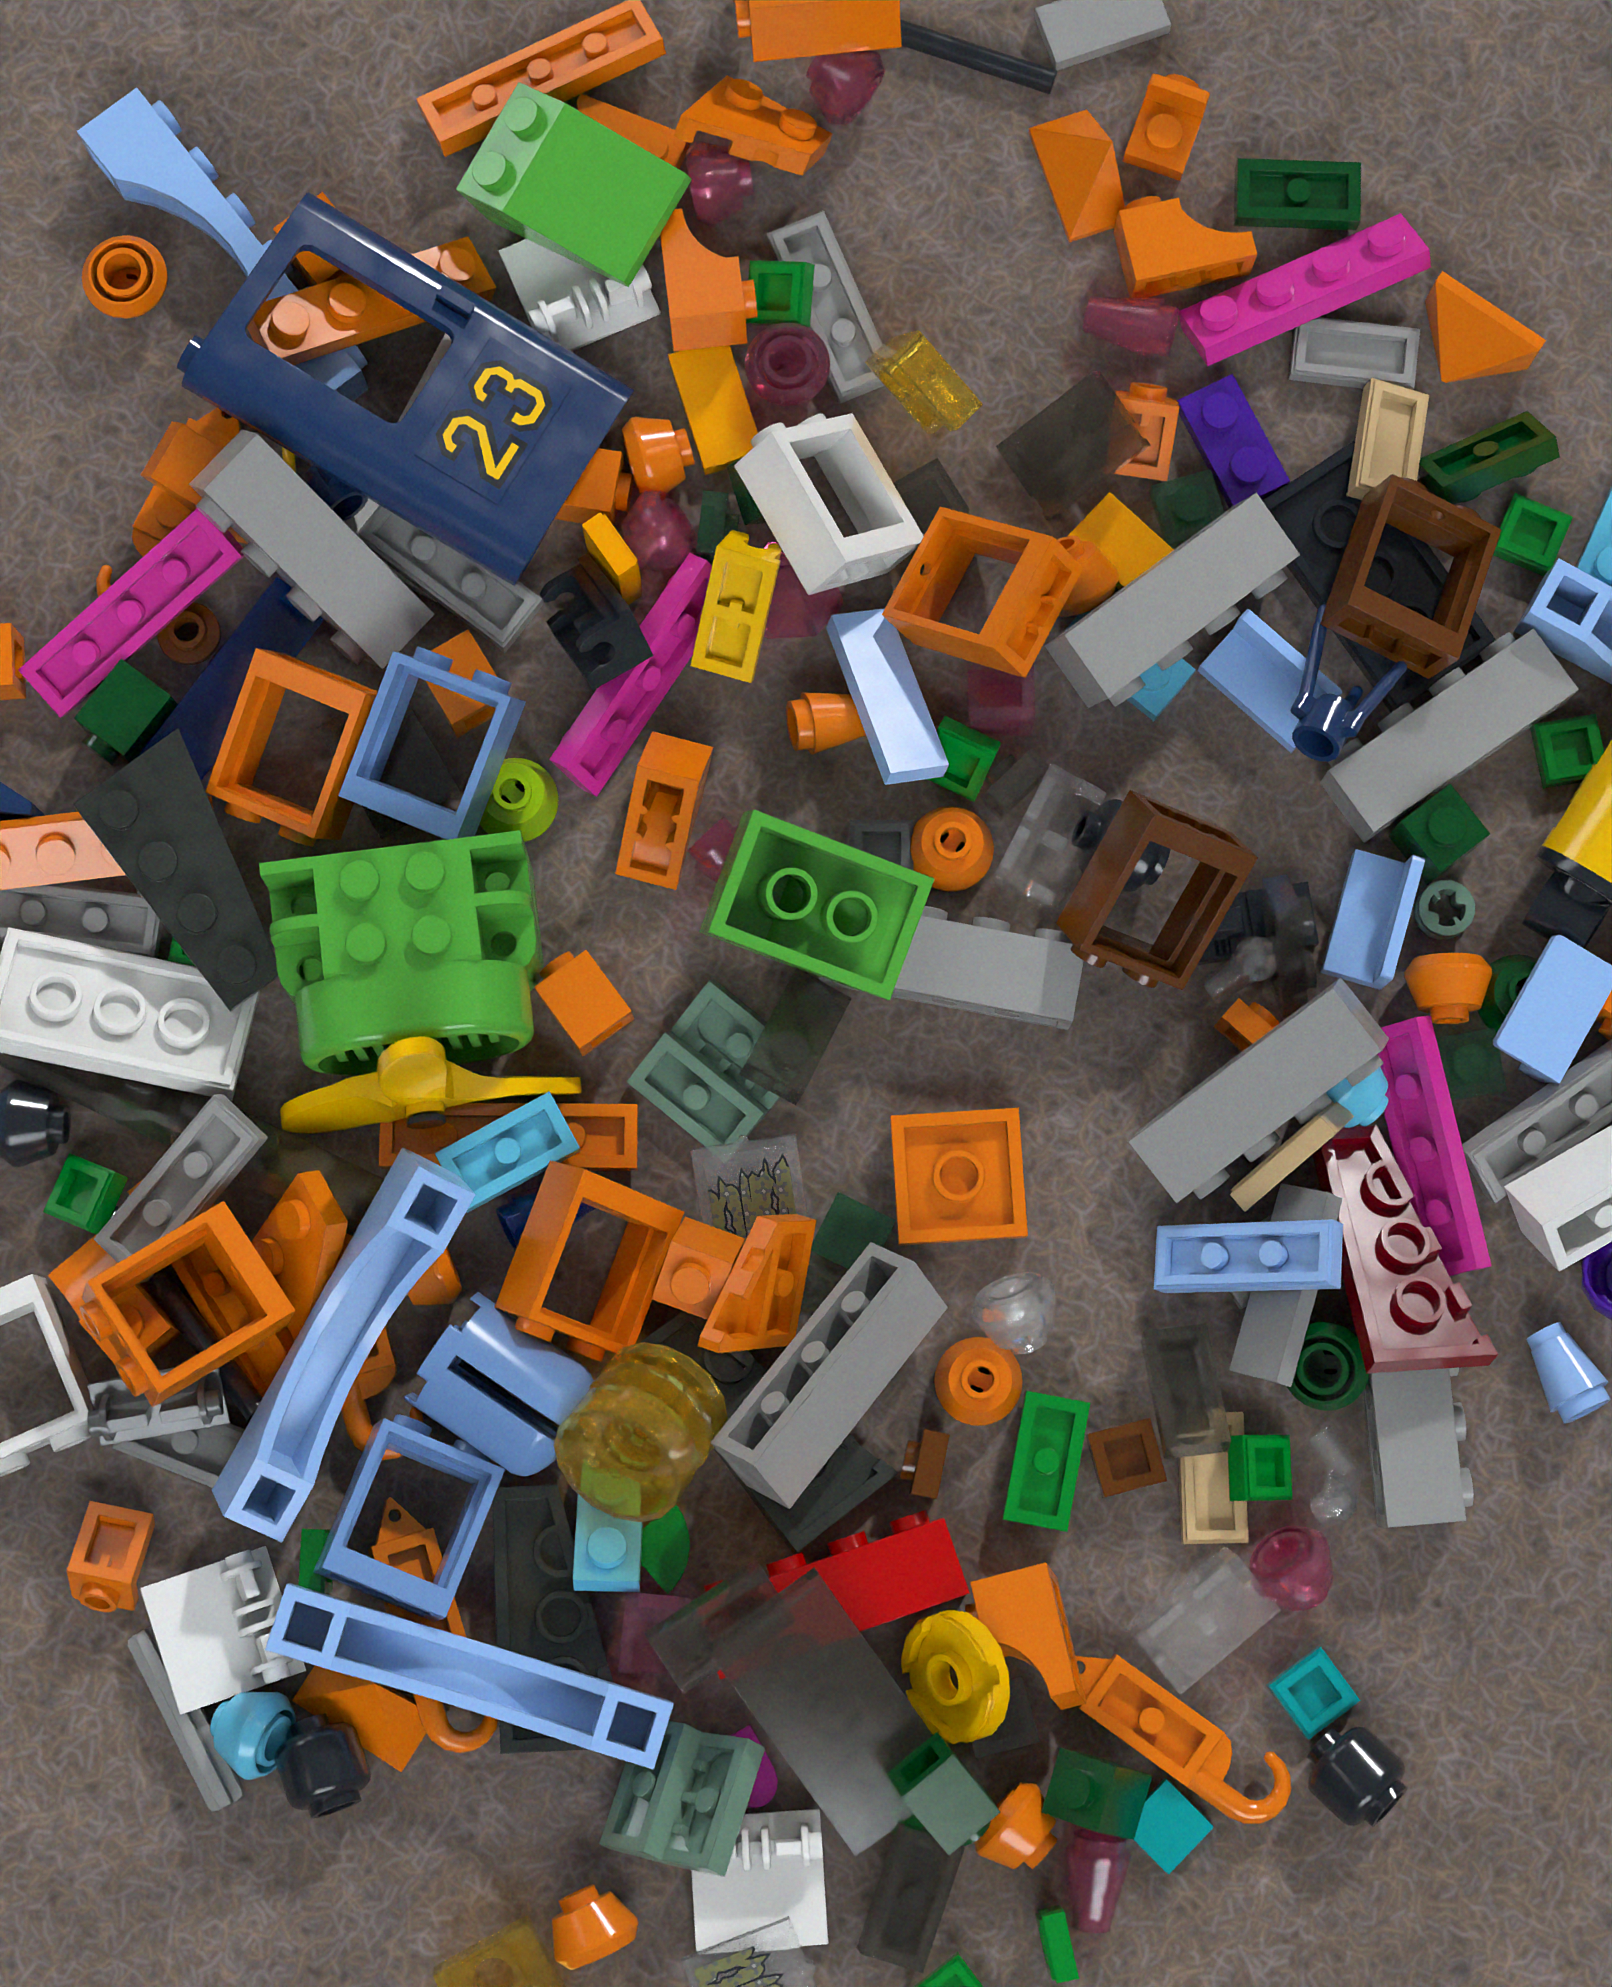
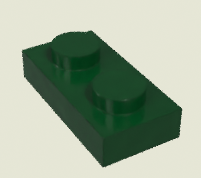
[1234,158,1361,230]
[1418,411,1560,505]

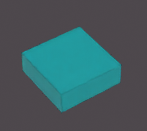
[1267,1646,1361,1740]
[1134,1778,1214,1875]

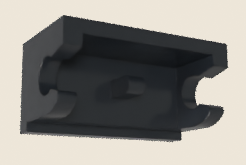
[540,553,654,690]

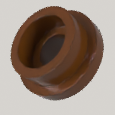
[157,602,221,665]

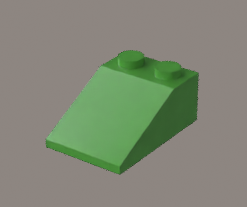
[456,82,692,287]
[699,809,934,1001]

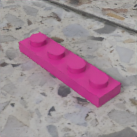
[1178,213,1431,366]
[18,509,244,718]
[549,553,712,797]
[1377,1016,1492,1276]

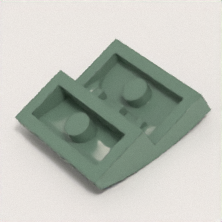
[627,979,812,1162]
[599,1721,765,1877]

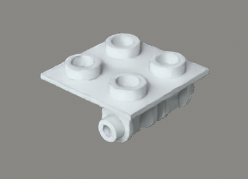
[499,239,661,351]
[140,1546,306,1715]
[691,1809,828,1953]

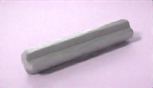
[128,1626,244,1811]

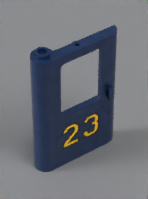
[177,192,635,586]

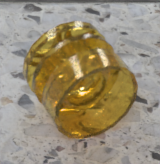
[554,1342,728,1522]

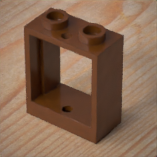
[1320,474,1501,679]
[1056,790,1258,990]

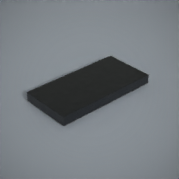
[1263,441,1496,713]

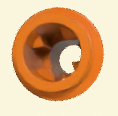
[786,692,866,755]

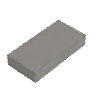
[1034,0,1171,71]
[1288,317,1420,390]

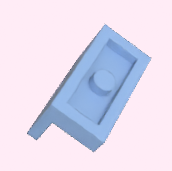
[1197,609,1343,753]
[1320,849,1425,990]
[1493,935,1612,1083]

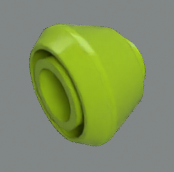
[479,758,559,842]

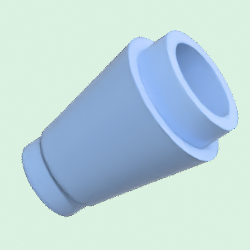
[1526,1322,1611,1424]

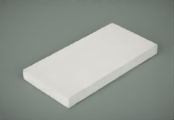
[0,927,260,1101]

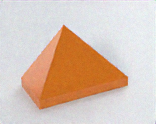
[1028,109,1125,243]
[1425,271,1546,383]
[292,1665,427,1772]

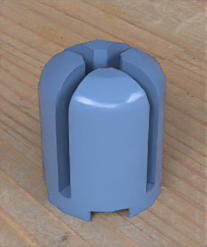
[404,1292,594,1476]

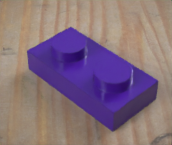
[1177,374,1290,509]

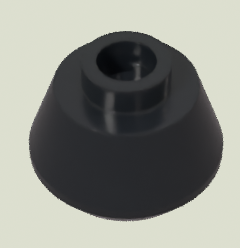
[0,1079,71,1167]

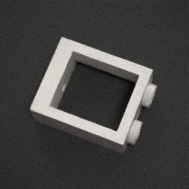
[734,413,924,595]
[0,1274,93,1477]

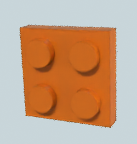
[890,1108,1028,1246]

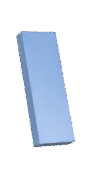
[826,608,949,785]
[1154,1219,1343,1293]

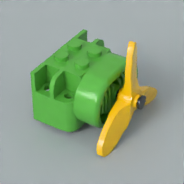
[259,830,582,1134]

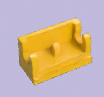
[690,530,782,683]

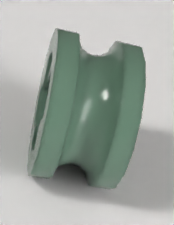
[1414,880,1475,940]

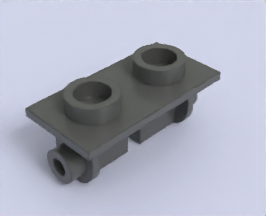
[87,1368,230,1446]

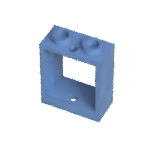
[338,646,526,840]
[313,1414,505,1622]

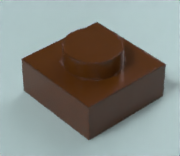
[1085,1418,1167,1498]
[900,1429,950,1499]

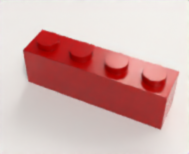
[695,1510,970,1680]

